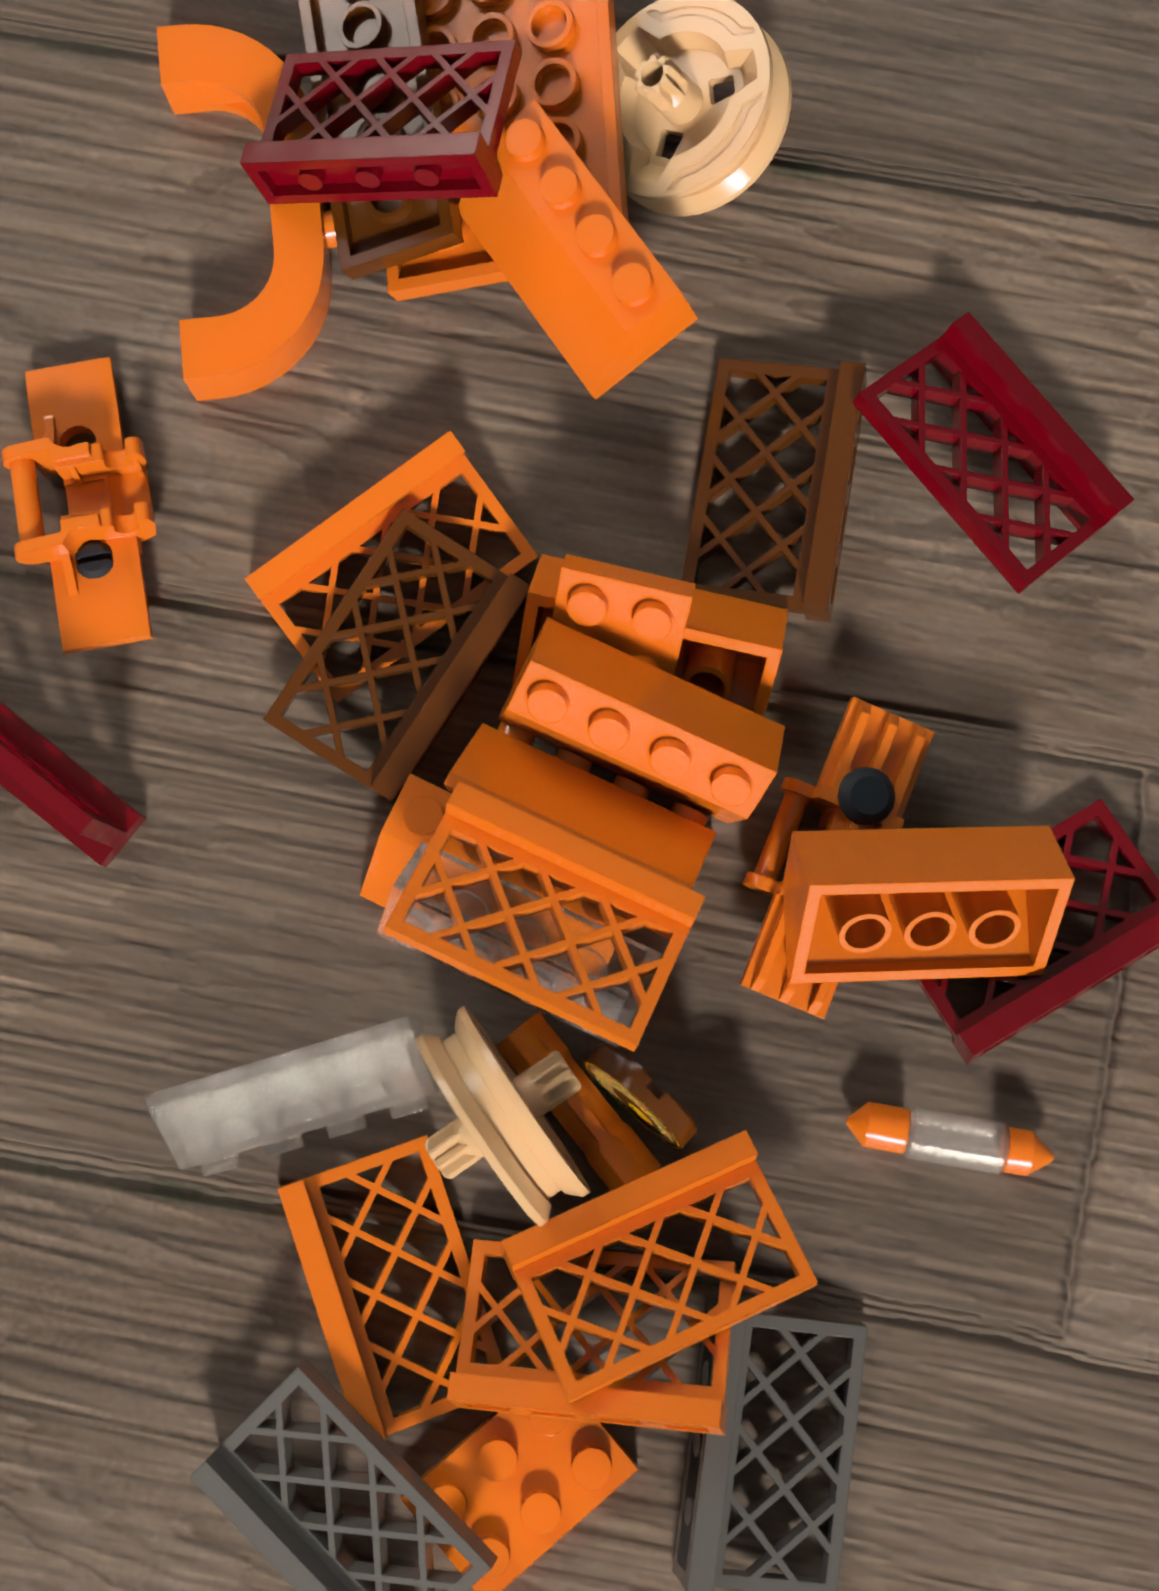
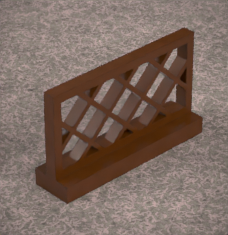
[682,358,867,623]
[263,508,530,805]

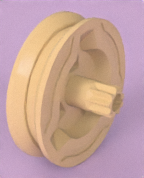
[616,0,792,217]
[415,1005,591,1227]

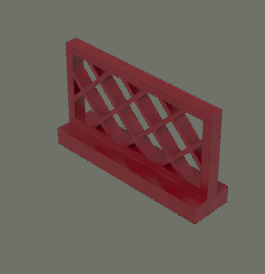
[240,40,522,204]
[852,312,1135,594]
[0,701,147,867]
[916,799,1159,1065]

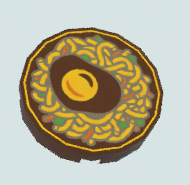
[584,1044,697,1151]

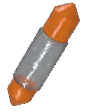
[846,1101,1054,1176]

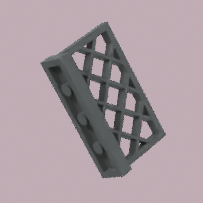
[672,1302,868,1591]
[189,1358,498,1591]

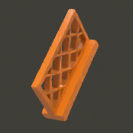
[244,431,538,704]
[384,781,706,1052]
[501,1130,818,1404]
[277,1135,502,1441]
[446,1239,737,1436]

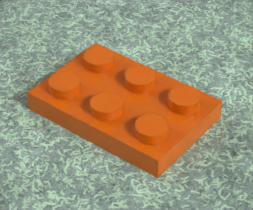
[552,554,696,675]
[400,1363,638,1591]

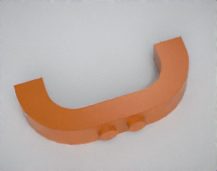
[156,24,337,401]

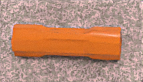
[496,1011,661,1191]

